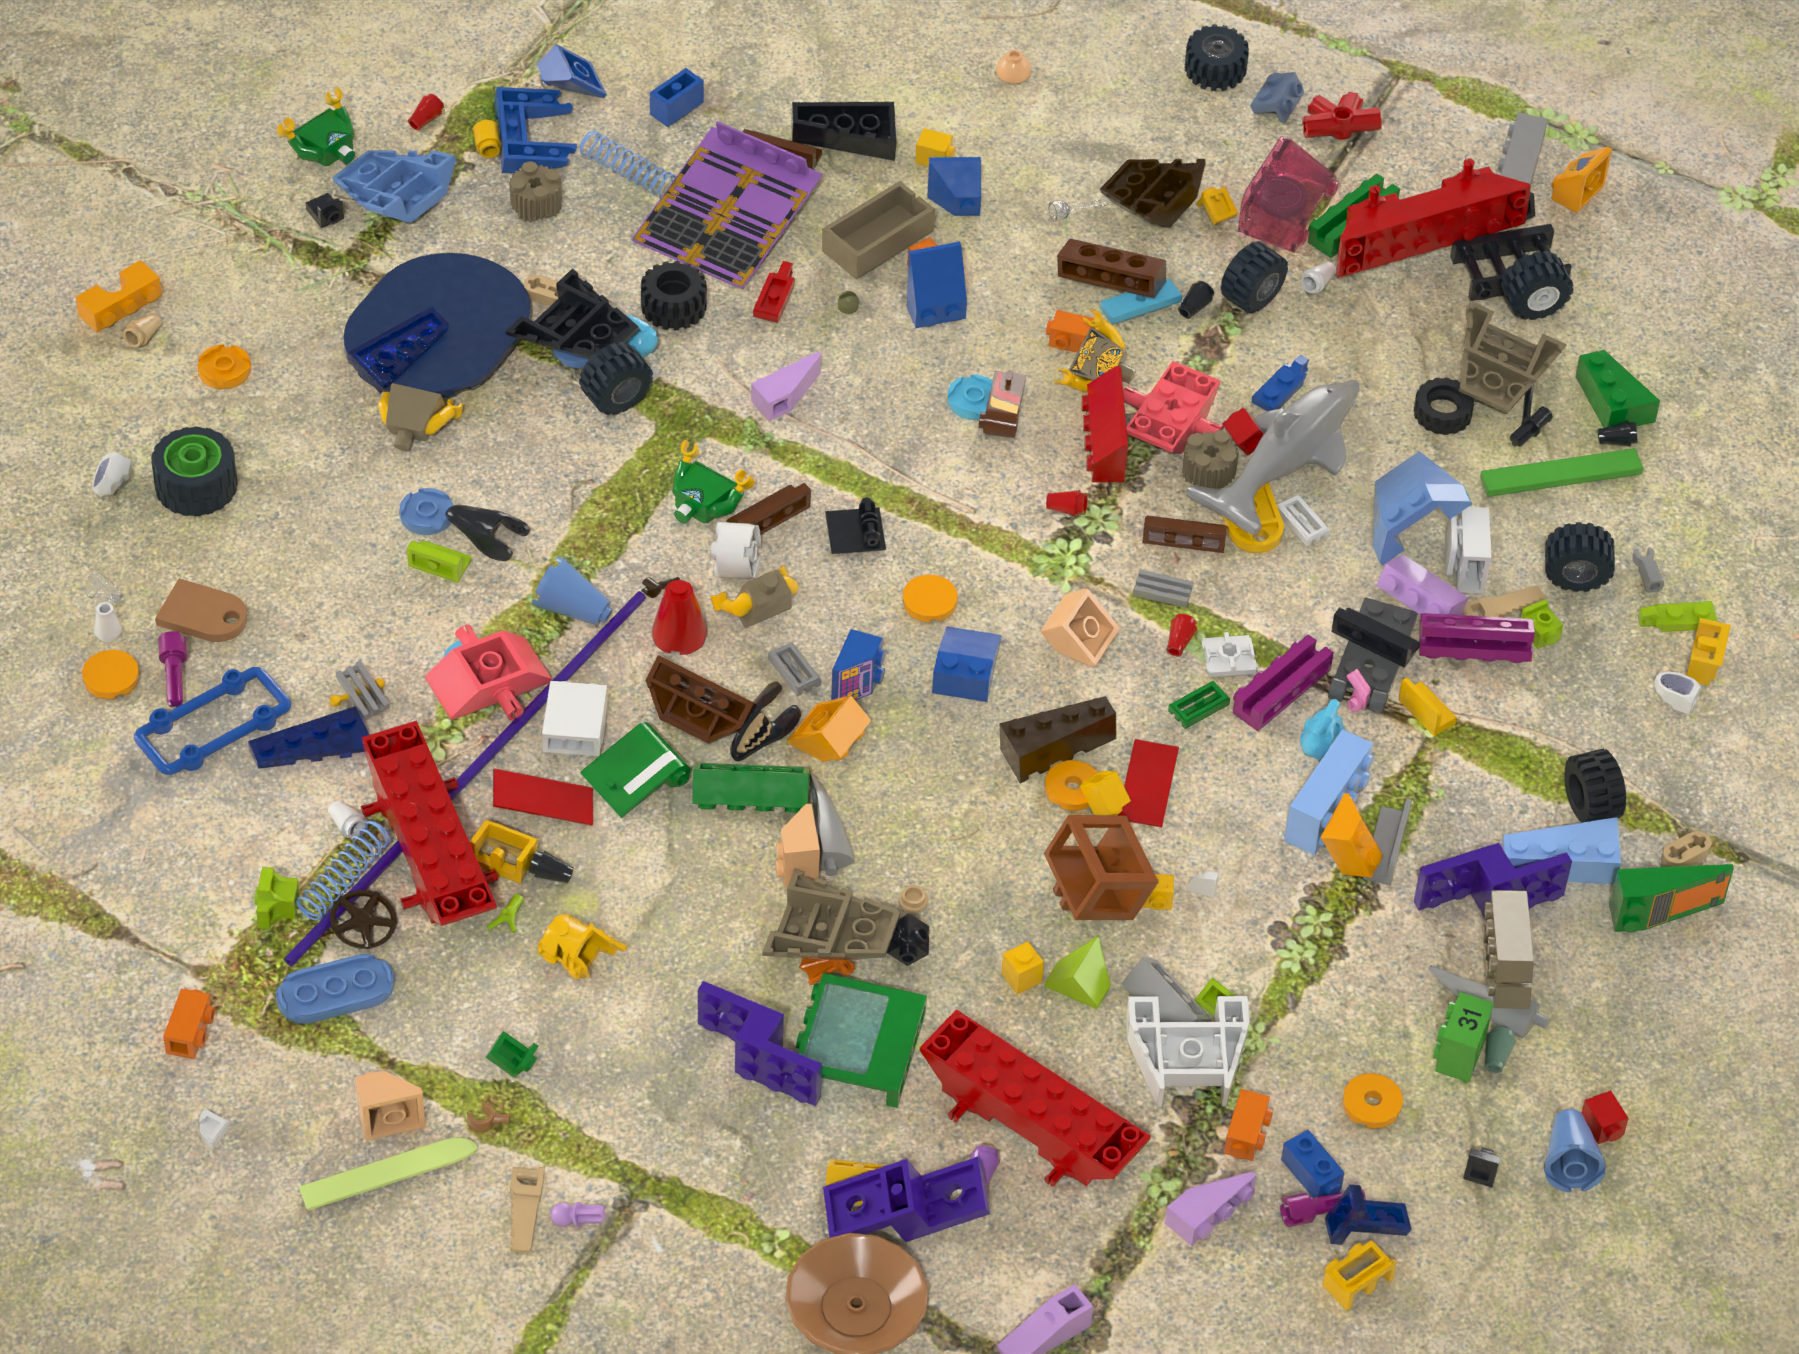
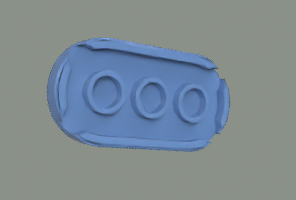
[276,954,394,1024]

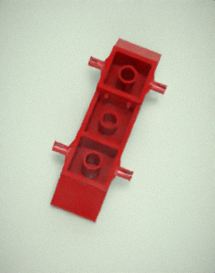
[1336,158,1531,278]
[361,720,498,926]
[919,1009,1151,1187]

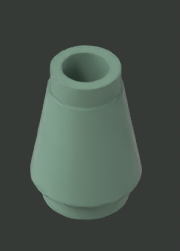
[1485,1026,1516,1073]

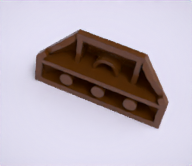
[645,655,755,744]

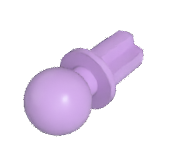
[551,1202,606,1227]

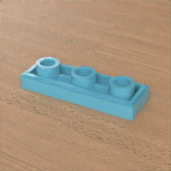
[1100,279,1182,325]

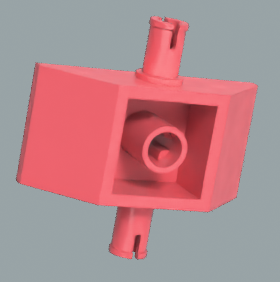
[1123,361,1224,454]
[425,625,552,720]

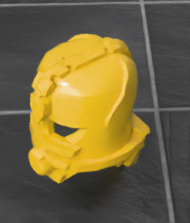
[537,914,627,980]

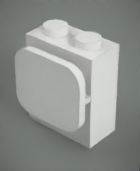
[1444,507,1492,594]
[542,681,607,756]

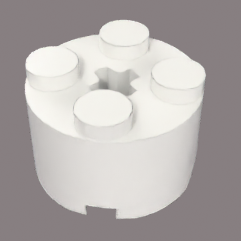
[711,522,761,579]

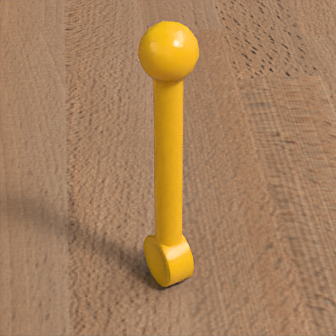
[329,678,385,707]

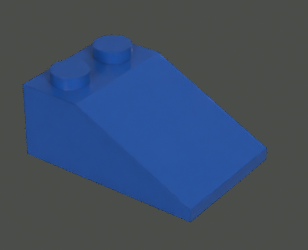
[906,241,967,329]
[932,626,1001,702]

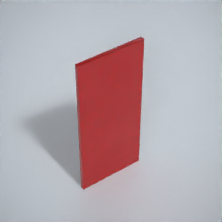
[1118,739,1179,828]
[493,769,593,826]

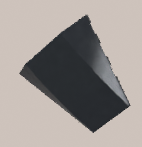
[505,268,639,359]

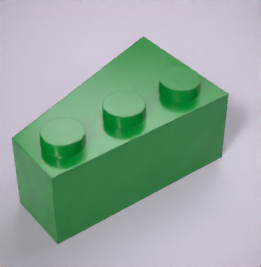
[1575,350,1660,428]

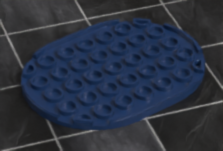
[344,253,530,398]

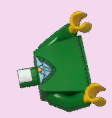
[277,87,355,166]
[672,440,754,524]

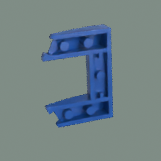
[494,87,577,173]

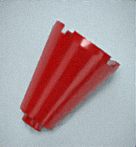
[652,580,707,655]

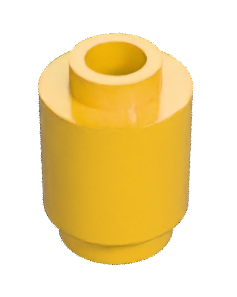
[473,120,501,158]

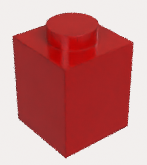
[1222,407,1265,456]
[1581,1090,1629,1144]

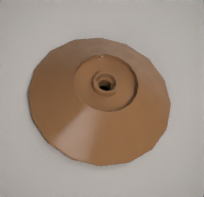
[785,1233,928,1354]

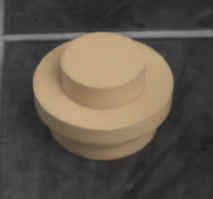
[899,885,928,913]

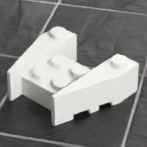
[1126,996,1250,1107]

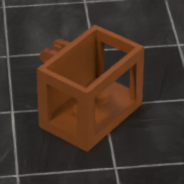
[1044,815,1159,920]

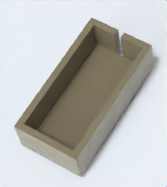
[822,181,935,279]
[1483,890,1534,1009]

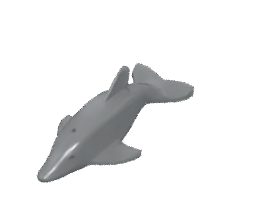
[1186,380,1360,535]

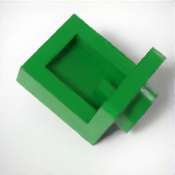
[485,1031,539,1078]

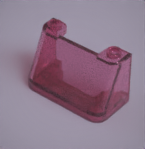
[1238,136,1339,253]

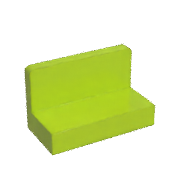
[407,540,471,583]

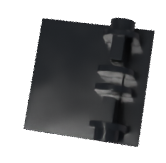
[825,497,886,554]

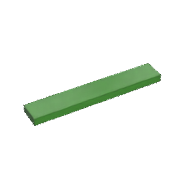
[1480,448,1643,497]

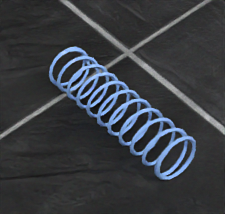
[580,130,676,198]
[296,821,391,921]

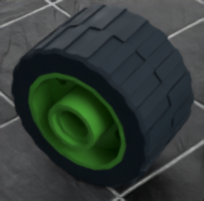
[151,426,238,516]

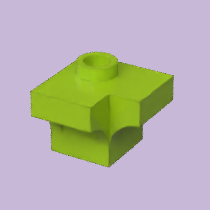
[254,867,300,929]

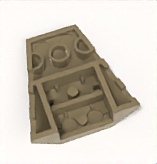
[1459,300,1567,414]
[762,869,900,960]

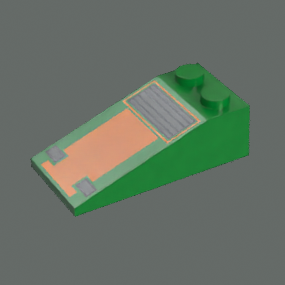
[1609,864,1734,933]

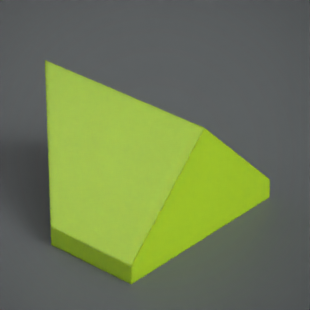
[1044,935,1111,1009]

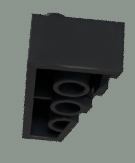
[791,102,896,161]

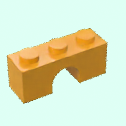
[76,260,162,333]

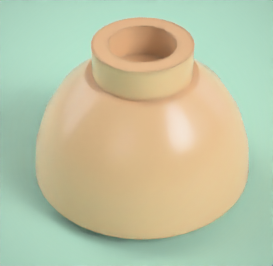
[996,49,1031,84]

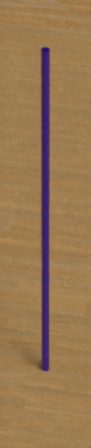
[284,591,646,966]

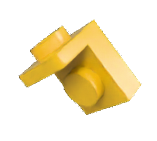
[1196,187,1239,226]
[1143,874,1174,910]

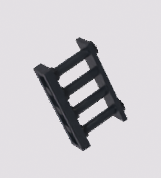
[1450,224,1572,301]

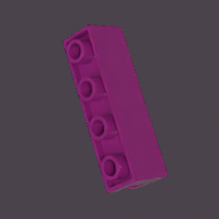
[1419,613,1535,663]
[1233,634,1334,731]

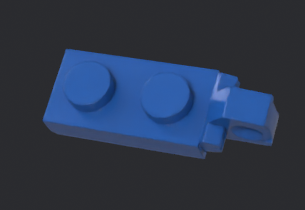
[1251,355,1309,411]

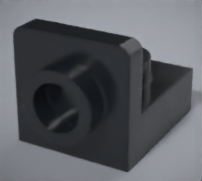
[305,193,344,228]

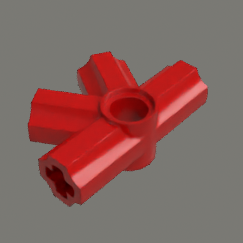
[1302,91,1382,140]

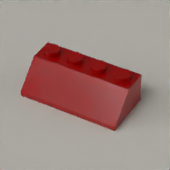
[1081,366,1128,483]

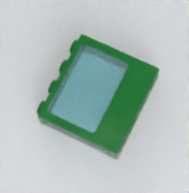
[796,973,927,1108]

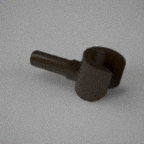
[641,577,680,598]

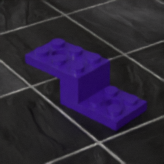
[1414,843,1572,921]
[698,981,822,1106]
[823,1157,990,1242]

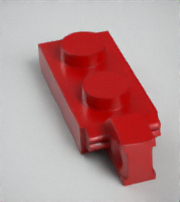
[753,261,795,323]

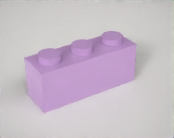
[1377,554,1469,615]

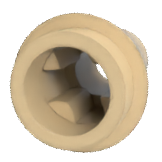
[123,313,161,347]

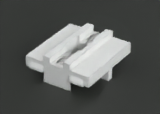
[1201,632,1257,677]

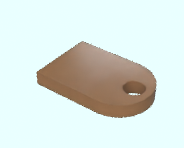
[155,578,247,642]

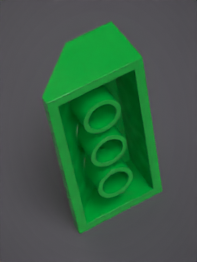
[692,763,810,813]

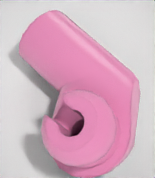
[1346,668,1371,712]

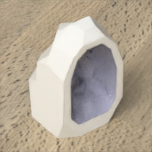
[92,453,133,497]
[1654,671,1701,714]

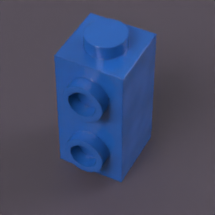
[1281,1130,1345,1197]

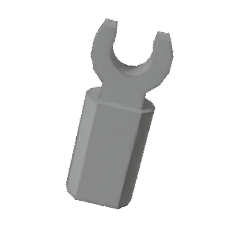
[1632,547,1664,593]

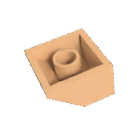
[1040,588,1120,667]
[775,803,820,888]
[355,1071,426,1141]

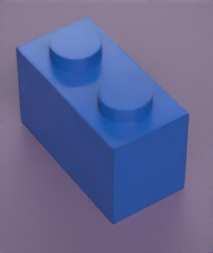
[650,68,704,127]

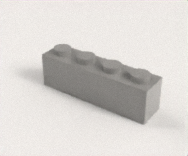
[1496,112,1548,186]

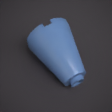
[532,556,613,625]
[1544,1109,1606,1192]

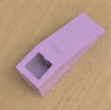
[751,352,821,421]
[1165,1172,1256,1246]
[997,1284,1093,1354]

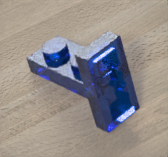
[1325,1184,1412,1245]

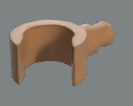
[467,1102,510,1133]

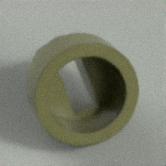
[838,291,859,314]

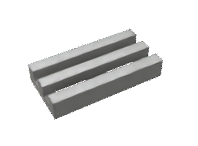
[1133,569,1193,608]
[768,642,821,696]
[336,660,389,721]

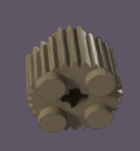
[509,161,562,223]
[1182,430,1239,489]

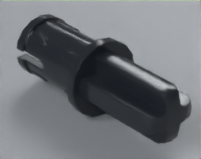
[1509,406,1553,447]

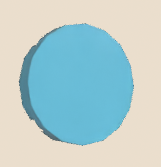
[947,375,992,420]

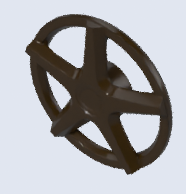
[330,890,397,949]

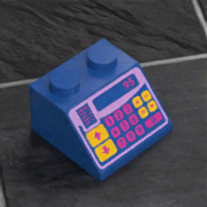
[831,629,886,700]

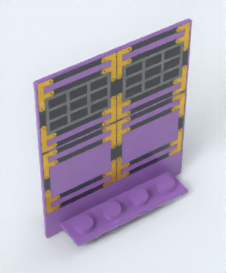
[632,121,822,289]

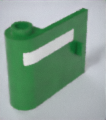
[580,722,690,818]

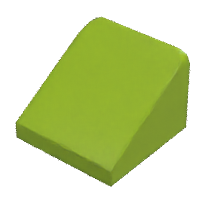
[1194,977,1236,1016]

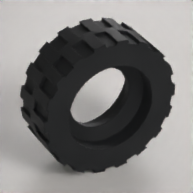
[1413,377,1475,435]

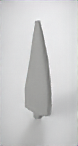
[809,773,854,876]
[1429,965,1551,1039]

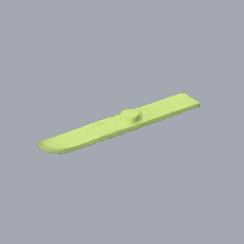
[299,1137,478,1211]

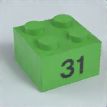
[1433,992,1494,1082]

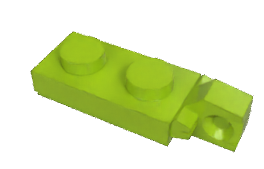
[1638,601,1718,632]

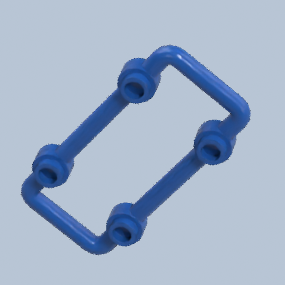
[134,667,291,775]

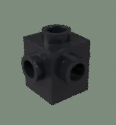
[887,913,929,966]

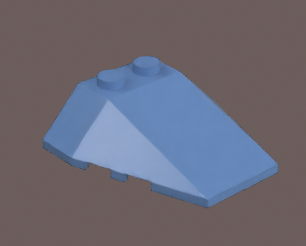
[332,150,456,223]
[1373,451,1472,565]

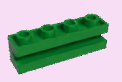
[1307,173,1400,258]

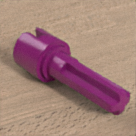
[158,631,187,707]
[1280,1189,1366,1228]

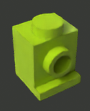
[1521,599,1563,649]

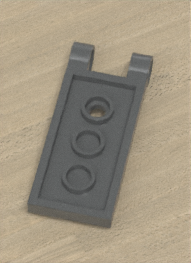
[1328,597,1418,714]

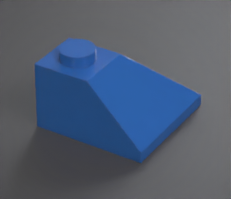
[536,44,607,98]
[927,157,981,216]

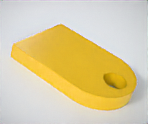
[1218,482,1284,553]

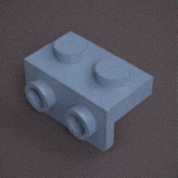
[1250,72,1304,122]

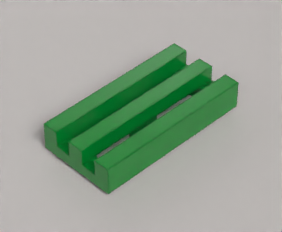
[1168,681,1230,729]

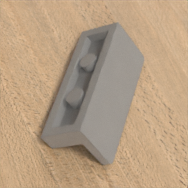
[1363,799,1412,886]
[1122,957,1212,1022]

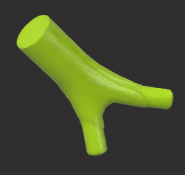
[487,894,524,932]

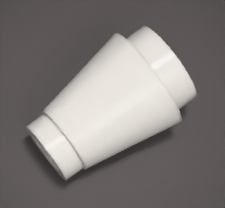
[1301,261,1336,293]
[94,602,122,642]
[328,801,366,839]

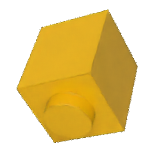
[915,128,956,166]
[1080,771,1131,816]
[1001,941,1044,995]

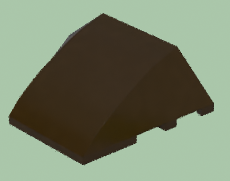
[1100,159,1206,228]

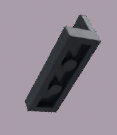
[1331,607,1420,668]

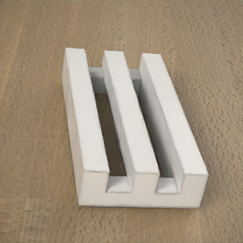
[1277,495,1330,546]

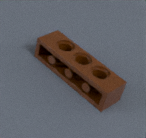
[1057,238,1166,298]

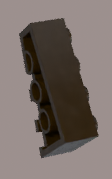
[999,696,1116,784]

